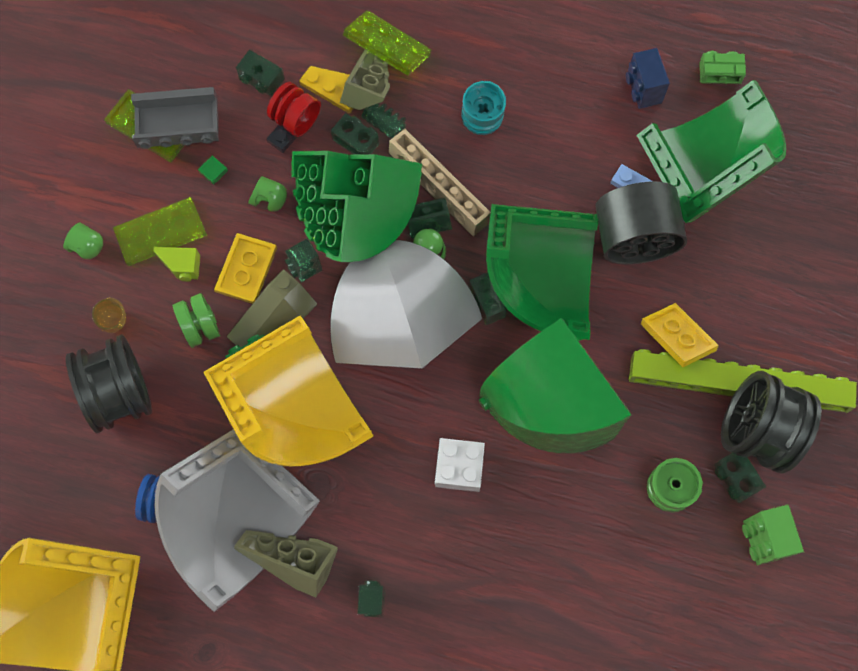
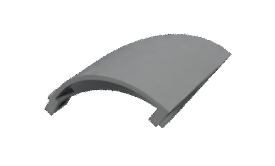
[331,240,482,368]
[155,429,320,612]

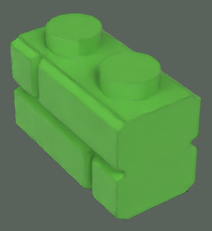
[700,51,746,84]

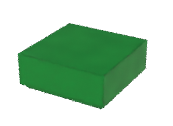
[198,155,228,185]

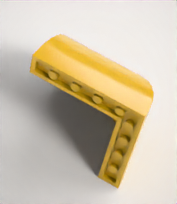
[204,316,373,466]
[0,538,140,671]

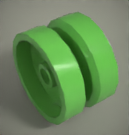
[173,293,220,348]
[647,458,703,513]

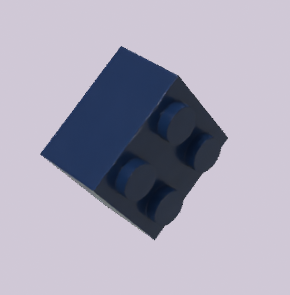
[626,48,670,109]

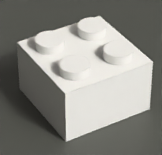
[435,438,485,492]

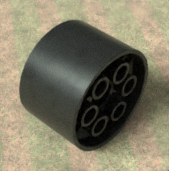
[595,181,687,264]

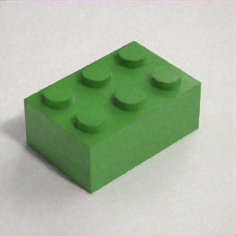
[742,505,804,565]

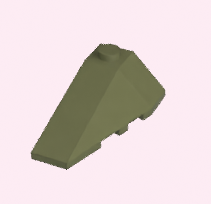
[340,42,390,110]
[227,269,317,347]
[234,530,338,597]

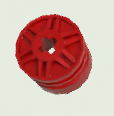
[267,82,321,137]

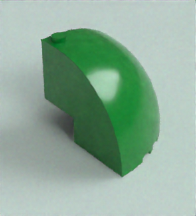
[292,151,422,262]

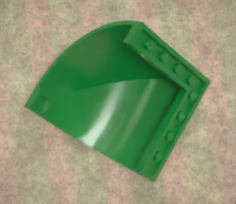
[637,80,786,223]
[486,204,598,341]
[478,318,631,453]

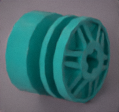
[461,81,506,135]

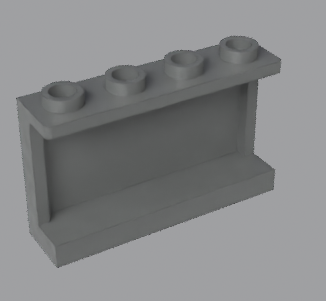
[131,87,219,149]

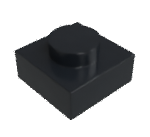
[266,125,296,153]

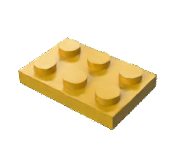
[214,233,277,304]
[641,303,718,367]

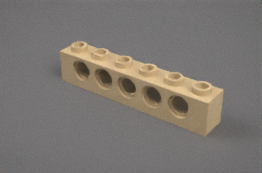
[389,129,491,236]

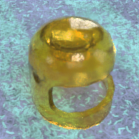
[92,298,126,333]

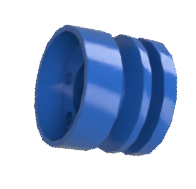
[135,474,160,523]

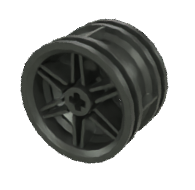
[65,334,152,434]
[721,371,821,473]

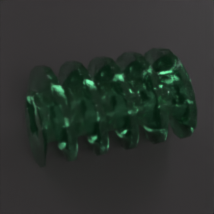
[361,102,406,138]

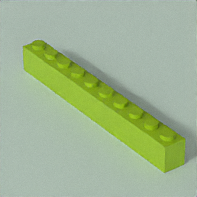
[629,349,857,413]

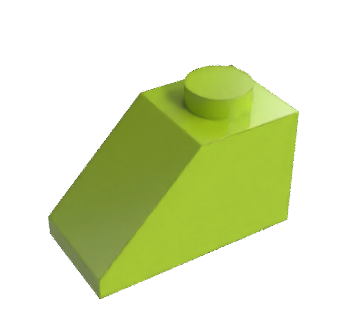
[154,247,201,282]

